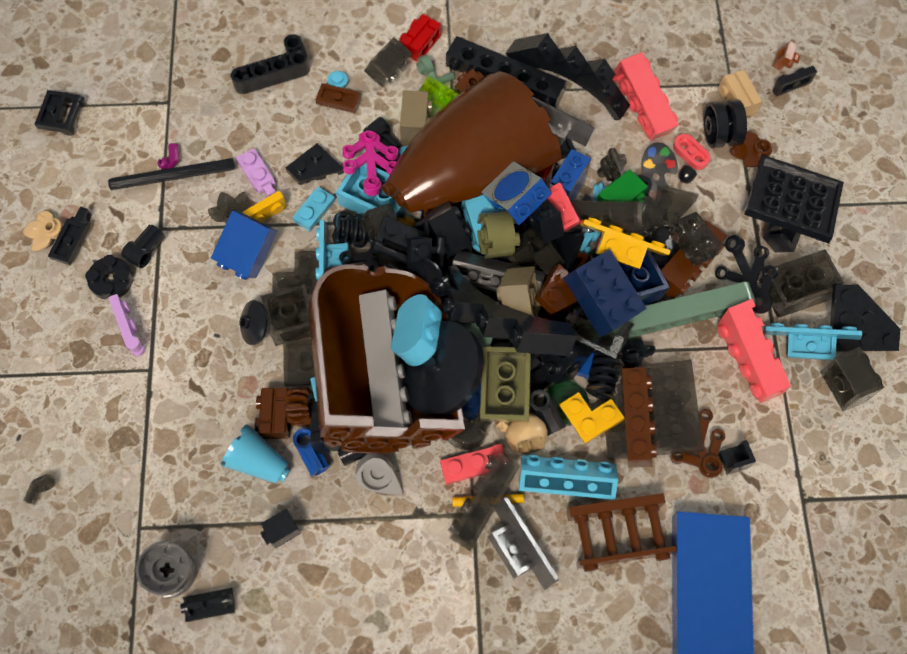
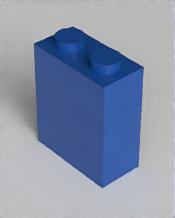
[211,210,278,280]

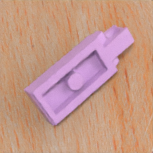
[235,148,276,197]

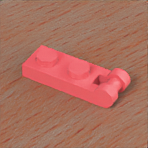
[440,444,510,485]

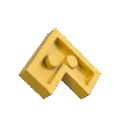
[559,392,625,445]

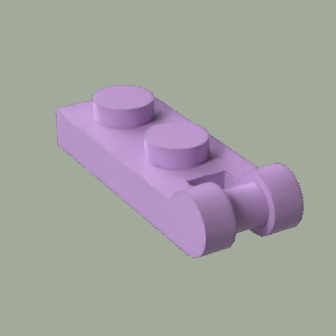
[108,294,145,357]

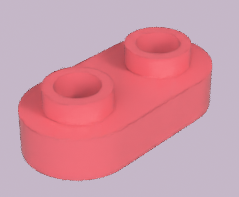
[673,134,710,170]

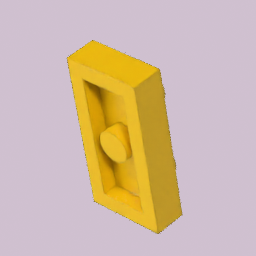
[242,191,287,223]

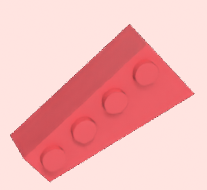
[613,52,679,141]
[717,299,791,403]

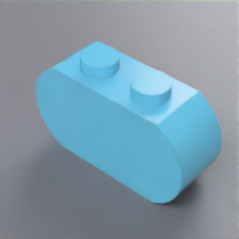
[461,195,505,253]
[391,294,442,366]

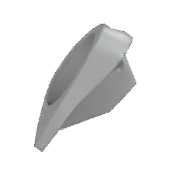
[355,453,403,495]

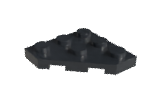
[830,283,901,352]

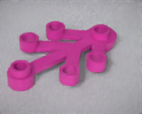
[342,131,398,196]

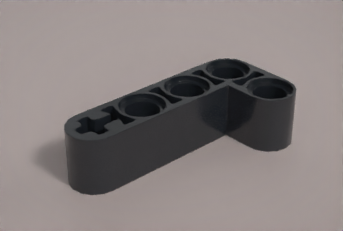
[230,34,310,94]

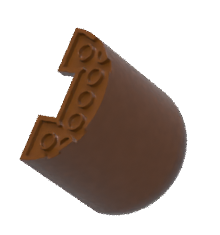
[309,264,465,454]

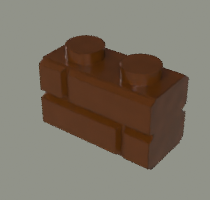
[255,388,290,439]

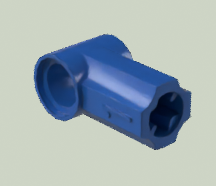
[293,428,330,477]

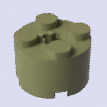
[477,210,520,259]

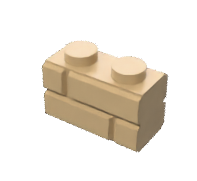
[718,70,763,116]

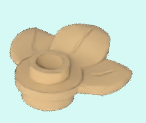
[23,211,63,251]

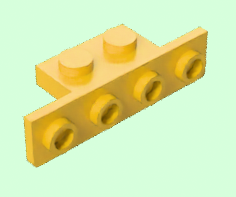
[580,217,670,269]

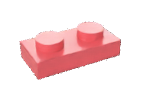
[547,182,581,232]

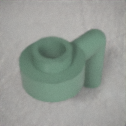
[416,54,455,88]

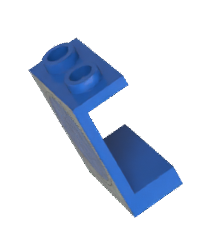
[550,149,591,204]
[481,161,552,225]

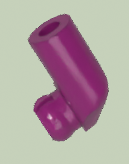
[157,143,180,170]

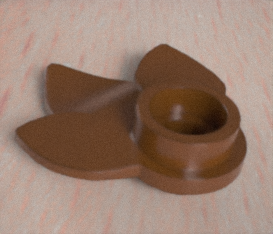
[730,131,772,167]

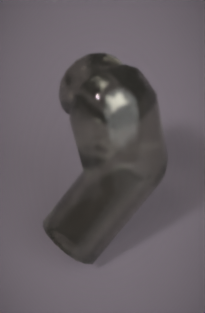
[23,474,55,505]

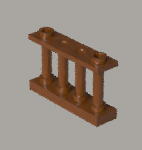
[566,493,677,572]

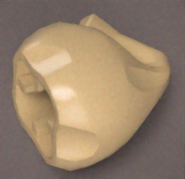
[494,410,548,454]

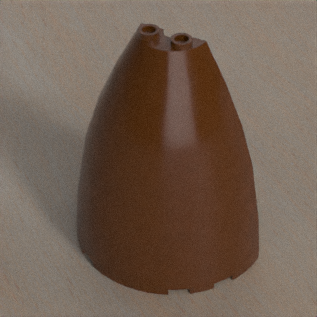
[382,72,562,212]

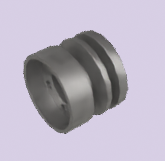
[136,541,197,598]

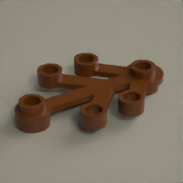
[658,395,725,478]

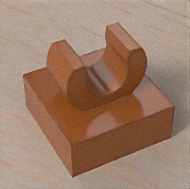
[773,41,801,70]

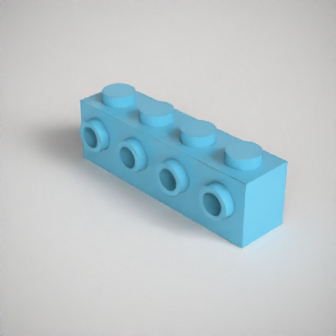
[519,455,618,500]

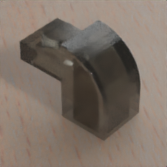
[446,413,493,450]

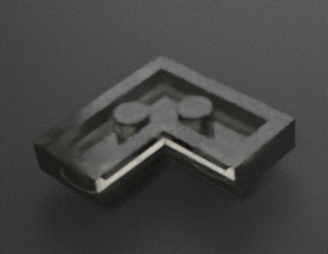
[272,251,318,296]

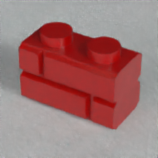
[399,14,442,62]

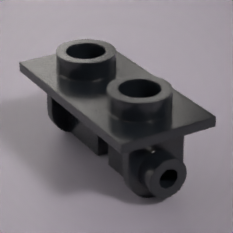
[180,588,235,622]

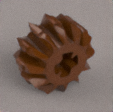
[284,387,315,427]

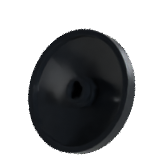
[402,321,484,417]

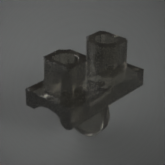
[597,148,627,184]

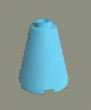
[220,424,290,484]

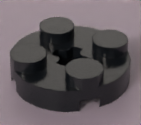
[85,255,133,299]

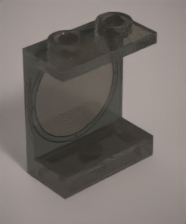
[565,305,635,359]

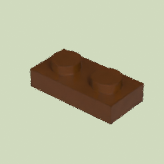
[315,83,361,113]

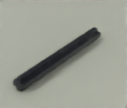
[108,158,235,190]

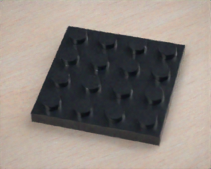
[744,155,844,244]

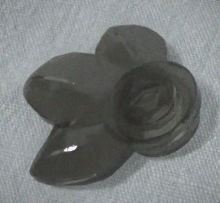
[208,192,250,224]

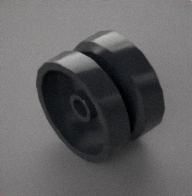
[703,99,747,148]

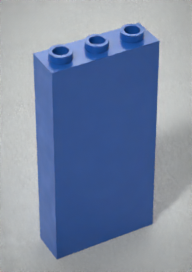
[672,511,754,654]

